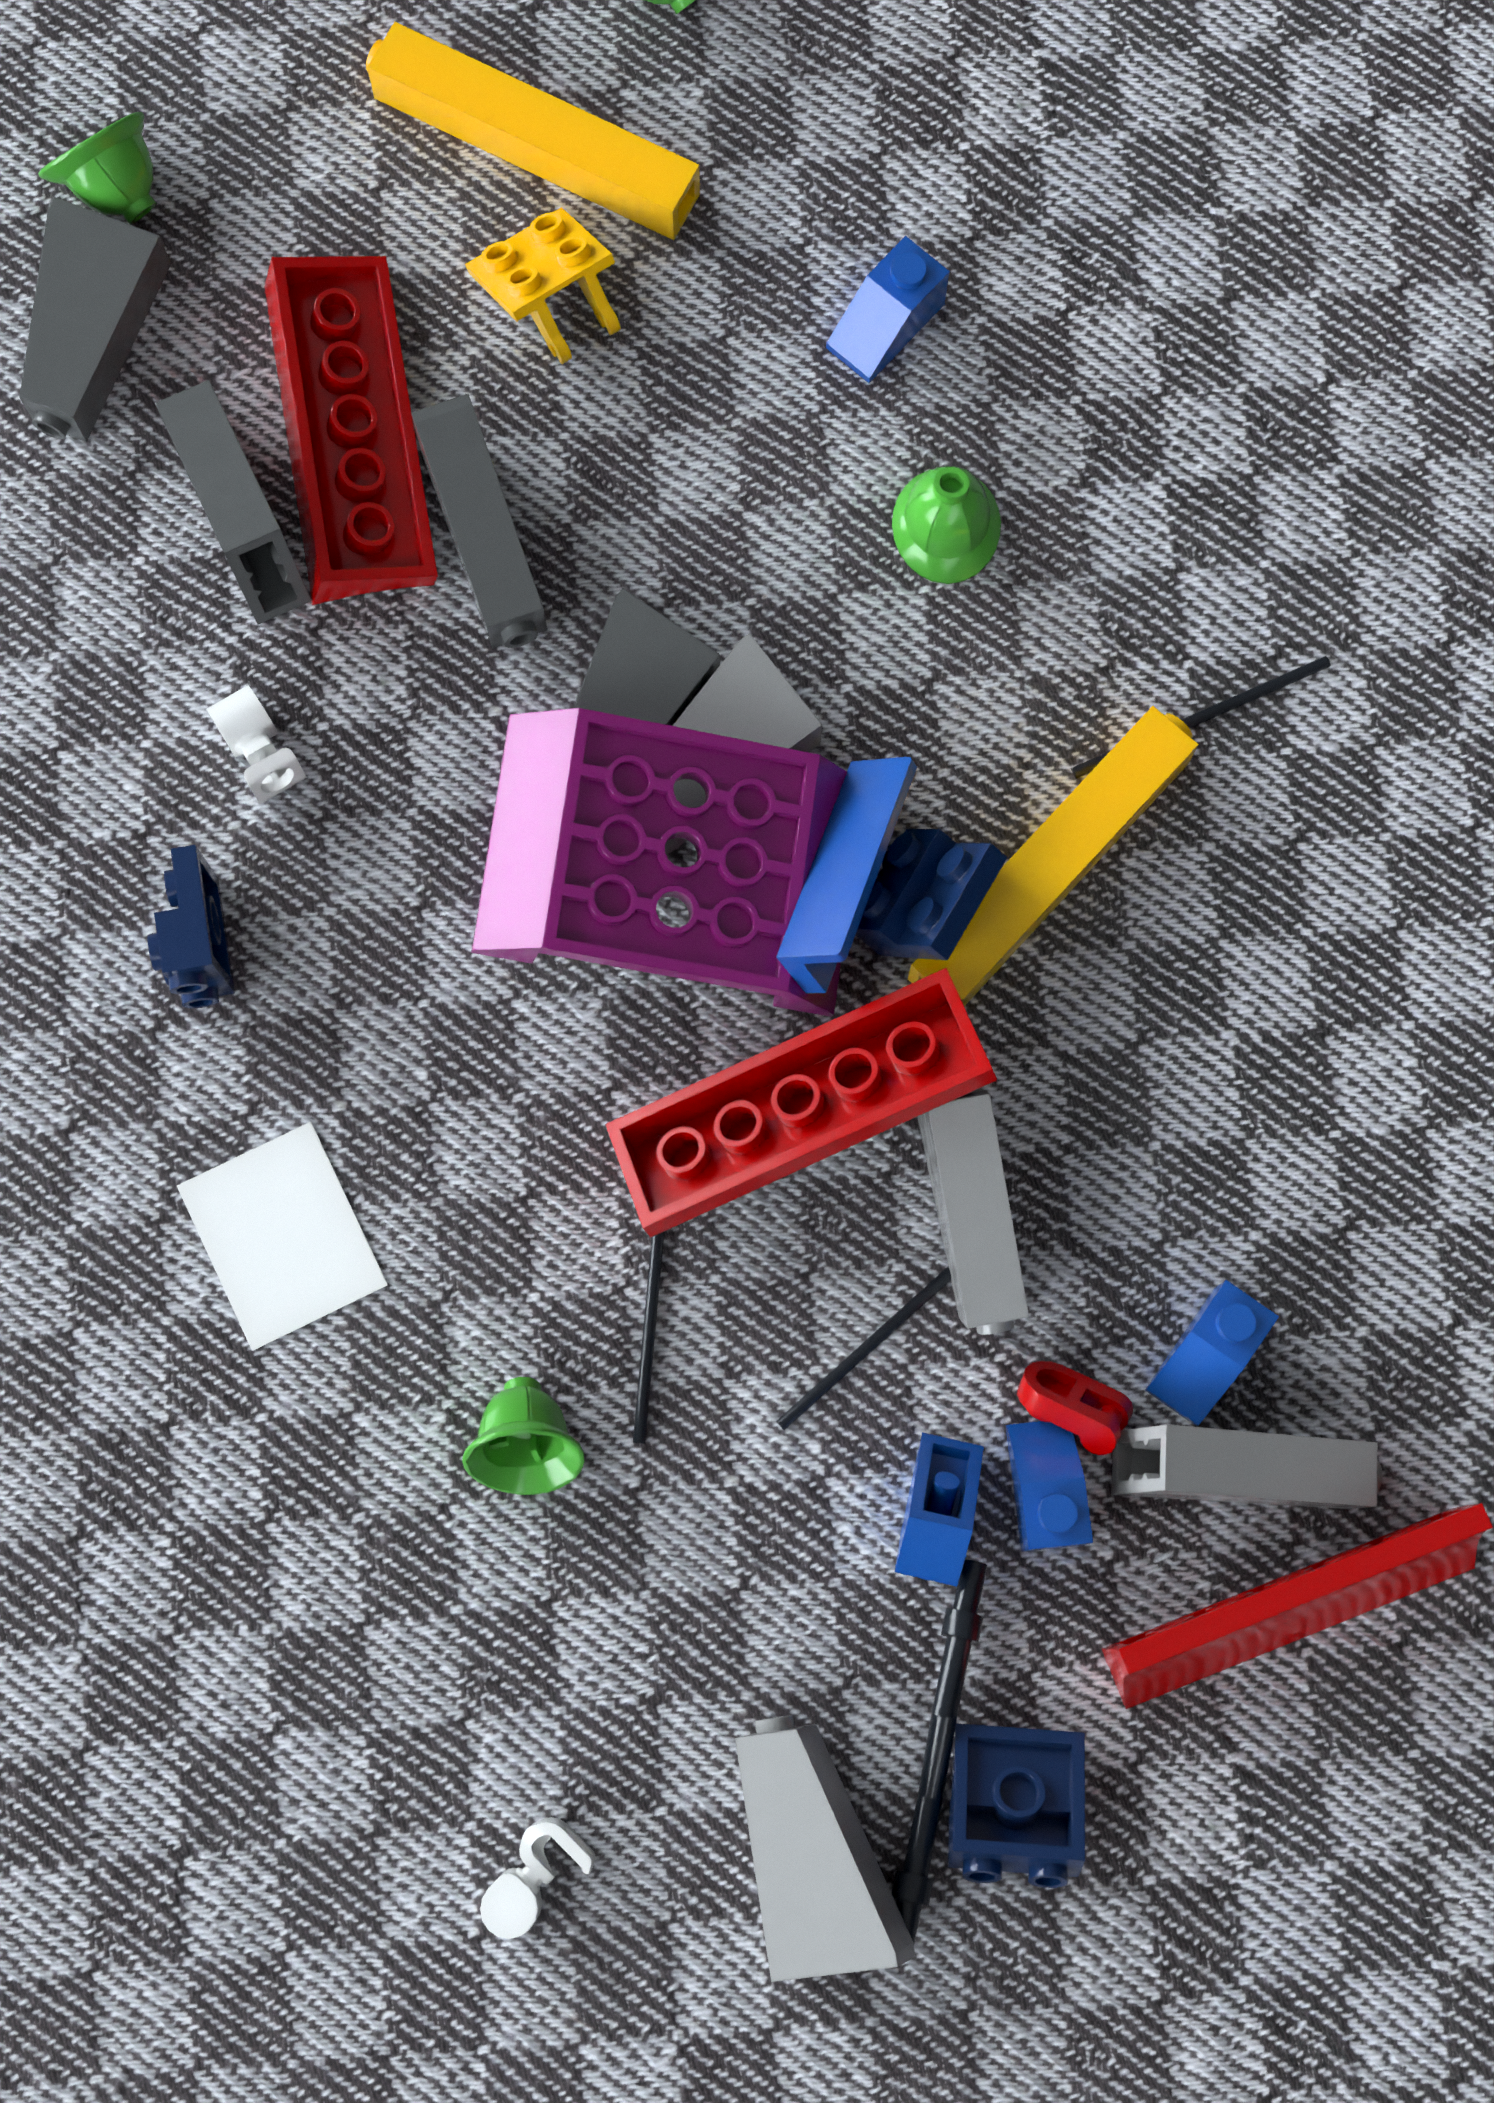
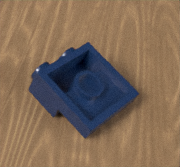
[855,829,1008,960]
[147,845,235,1008]
[948,1723,1085,1888]

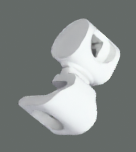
[206,685,307,804]
[480,1817,595,1939]

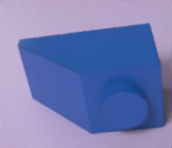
[826,235,950,383]
[1145,1280,1279,1427]
[1006,1421,1093,1552]
[895,1432,984,1587]

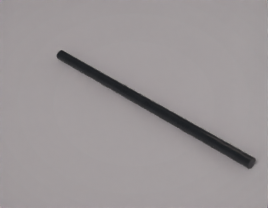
[1071,656,1331,779]
[633,1231,665,1444]
[776,1266,951,1431]

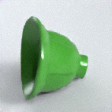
[38,112,157,225]
[892,466,1001,584]
[462,1377,585,1495]

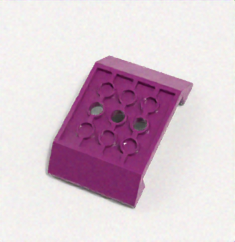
[471,708,847,1017]

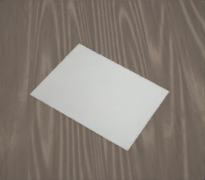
[177,1122,388,1351]

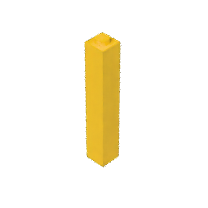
[366,21,700,240]
[907,706,1199,1006]

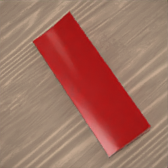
[264,256,438,605]
[605,968,997,1238]
[1101,1503,1493,1709]

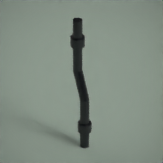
[891,1559,987,1944]

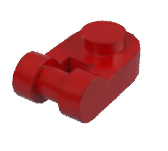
[1017,1361,1134,1455]

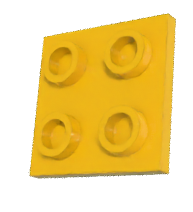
[465,207,621,365]

